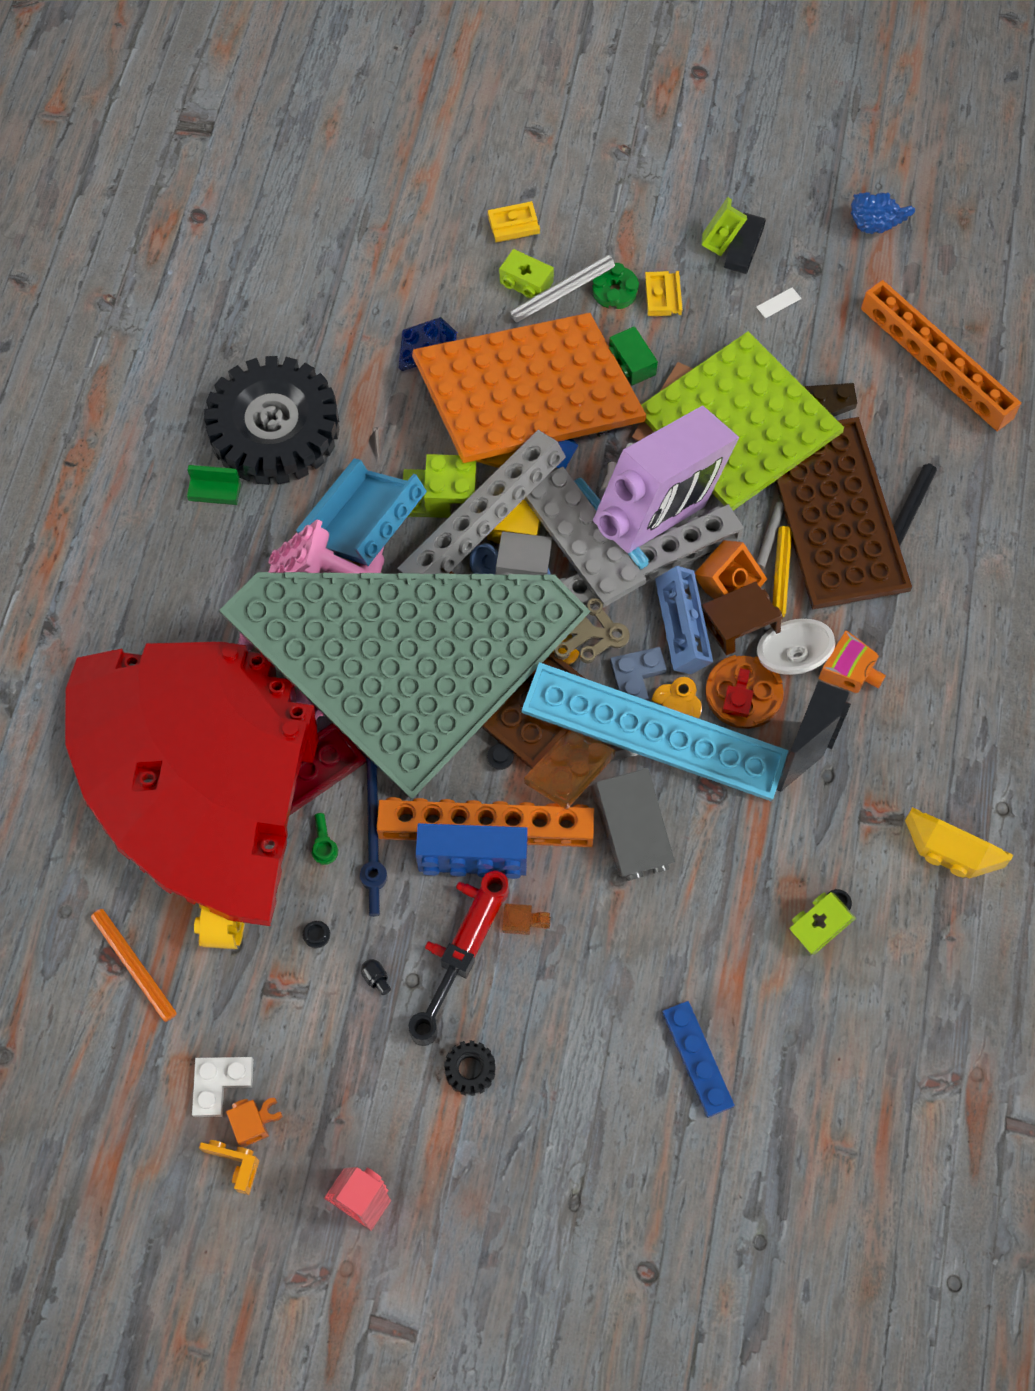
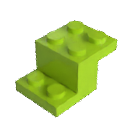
[403,454,477,518]

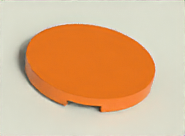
[705,655,784,729]

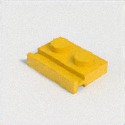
[488,201,540,243]
[645,271,683,316]

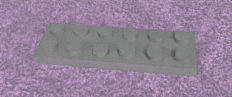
[524,467,646,608]

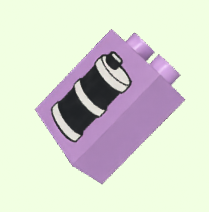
[593,406,739,553]

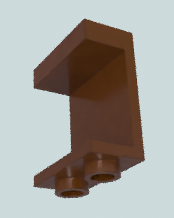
[702,582,783,656]

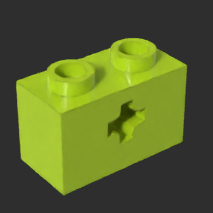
[499,249,554,298]
[789,892,857,955]

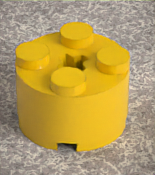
[194,904,245,949]

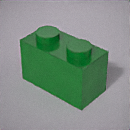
[609,326,658,386]

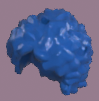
[851,192,915,234]

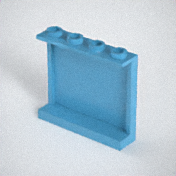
[296,458,427,566]

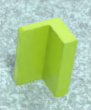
[702,197,747,256]

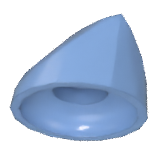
[470,543,498,575]

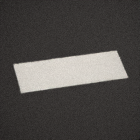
[757,287,802,318]

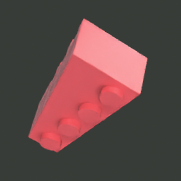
[324,1167,391,1231]

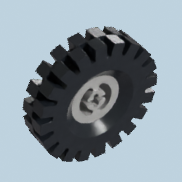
[204,356,340,485]

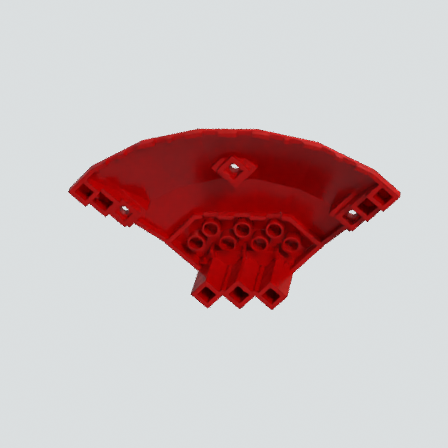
[65,642,318,926]

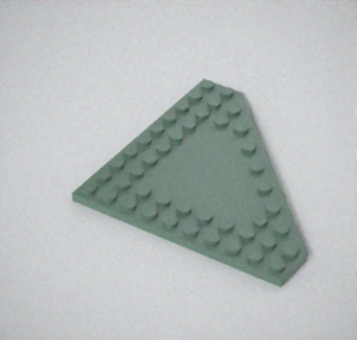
[219,572,591,799]

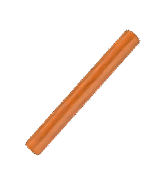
[91,909,177,1022]

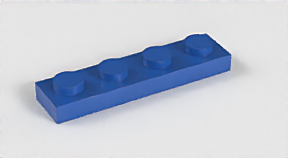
[662,1001,735,1118]

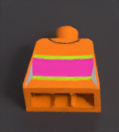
[818,631,886,693]

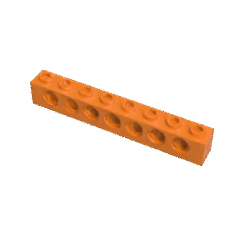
[861,280,1022,432]
[377,797,594,847]

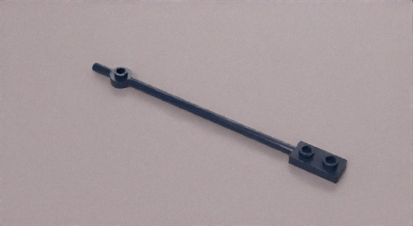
[360,756,388,917]

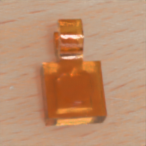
[502,904,551,935]

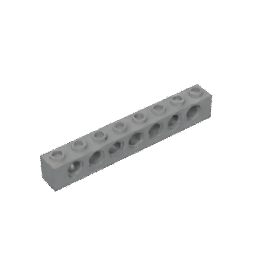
[397,430,566,574]
[559,504,744,609]

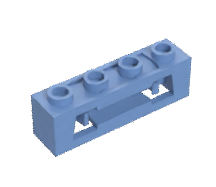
[655,566,713,674]

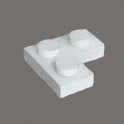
[192,1057,254,1117]

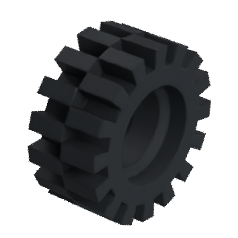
[444,1040,496,1096]

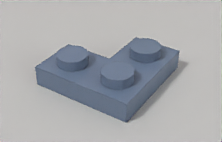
[610,647,667,701]

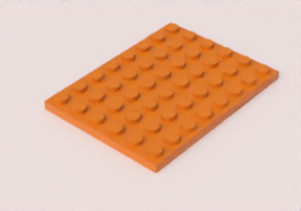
[412,313,647,463]

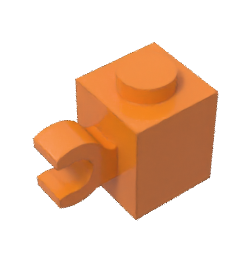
[226,1098,283,1148]

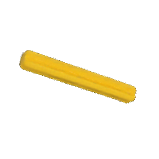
[772,526,792,617]

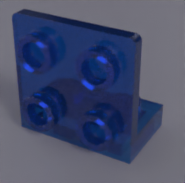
[398,317,457,371]

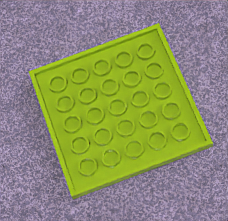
[641,331,844,511]

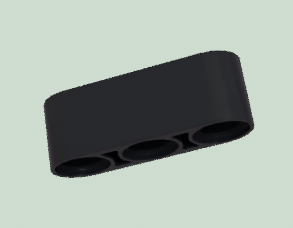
[724,212,766,274]

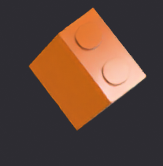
[695,540,767,599]

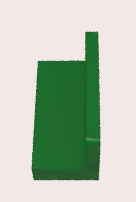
[187,465,241,505]

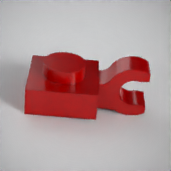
[722,668,754,718]

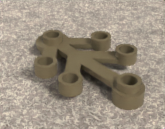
[554,598,630,664]

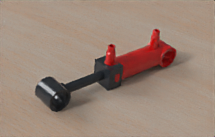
[408,871,509,1046]

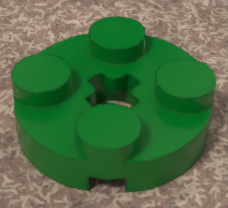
[592,263,639,309]

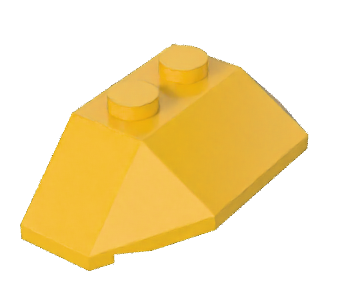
[905,807,1013,879]

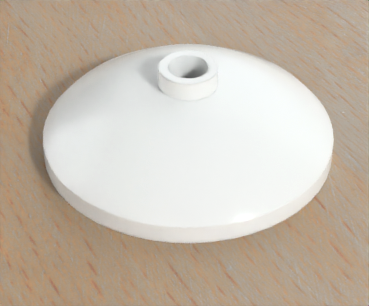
[757,619,835,675]

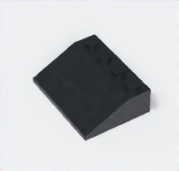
[776,681,851,792]

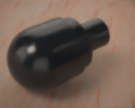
[361,959,391,995]

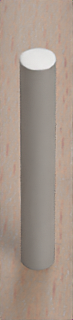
[756,502,784,570]

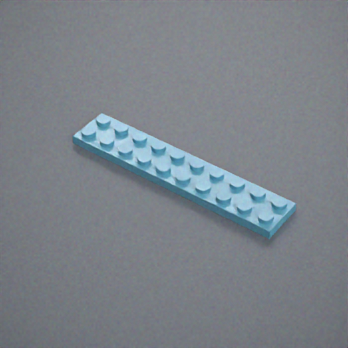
[521,662,789,801]

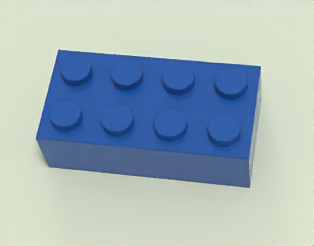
[416,823,528,879]

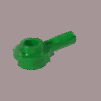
[311,813,339,865]

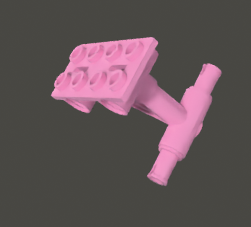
[268,519,385,573]

